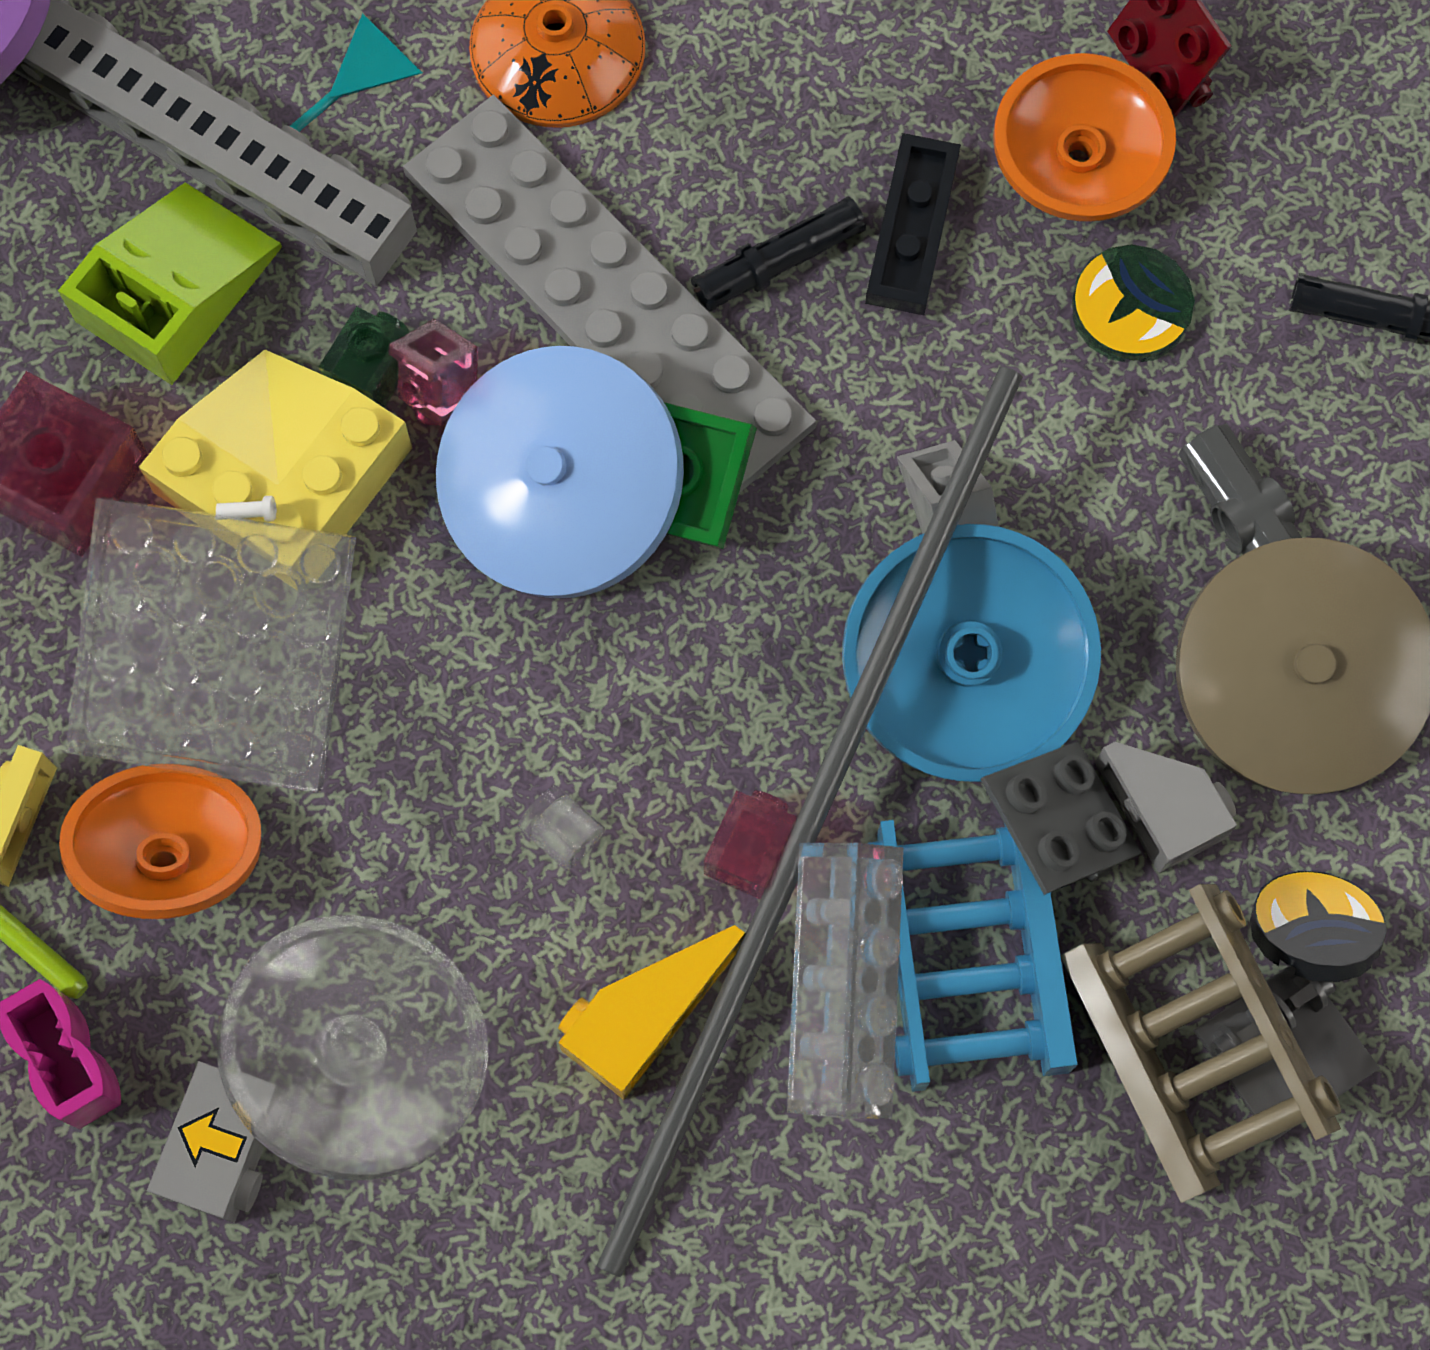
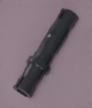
[691,196,866,312]
[1289,273,1430,343]

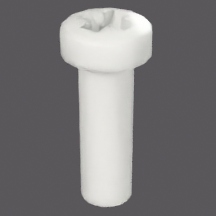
[216,496,277,522]

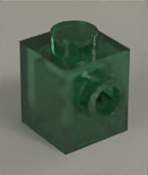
[319,306,417,408]

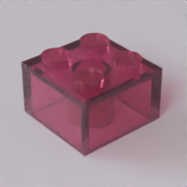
[0,371,149,557]

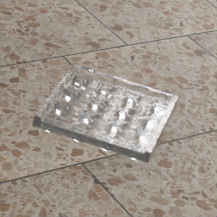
[65,497,356,793]

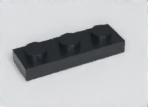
[865,133,961,316]

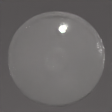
[217,915,488,1181]

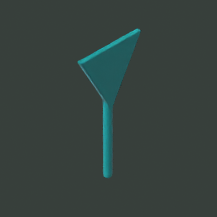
[290,13,423,132]

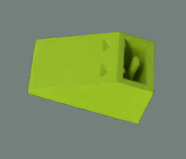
[58,182,282,385]

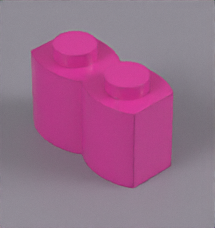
[0,979,121,1130]

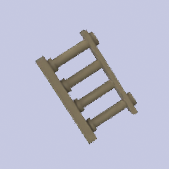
[1060,884,1341,1203]

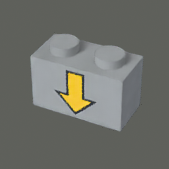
[147,1061,288,1223]

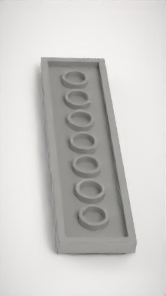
[403,94,816,493]

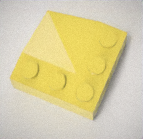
[139,350,412,592]

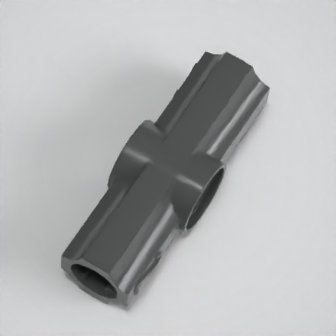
[1178,423,1302,555]

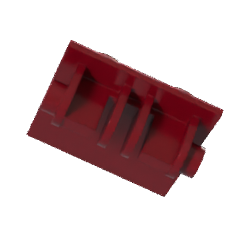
[1107,0,1232,118]

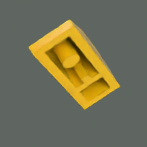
[558,925,745,1100]

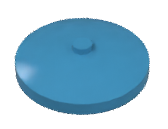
[842,524,1101,782]

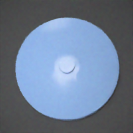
[436,346,684,599]

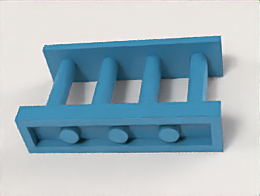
[867,820,1077,1092]

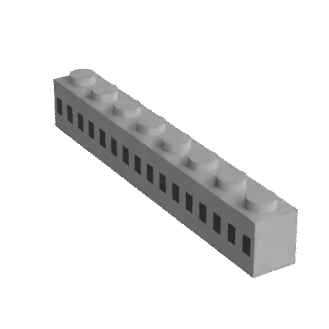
[14,0,417,287]

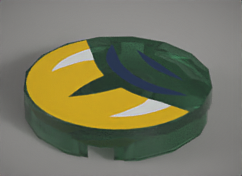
[1071,244,1195,363]

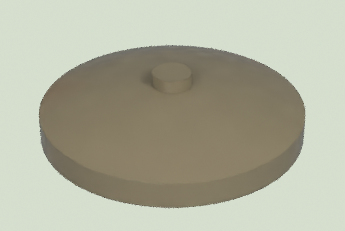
[1176,537,1430,794]

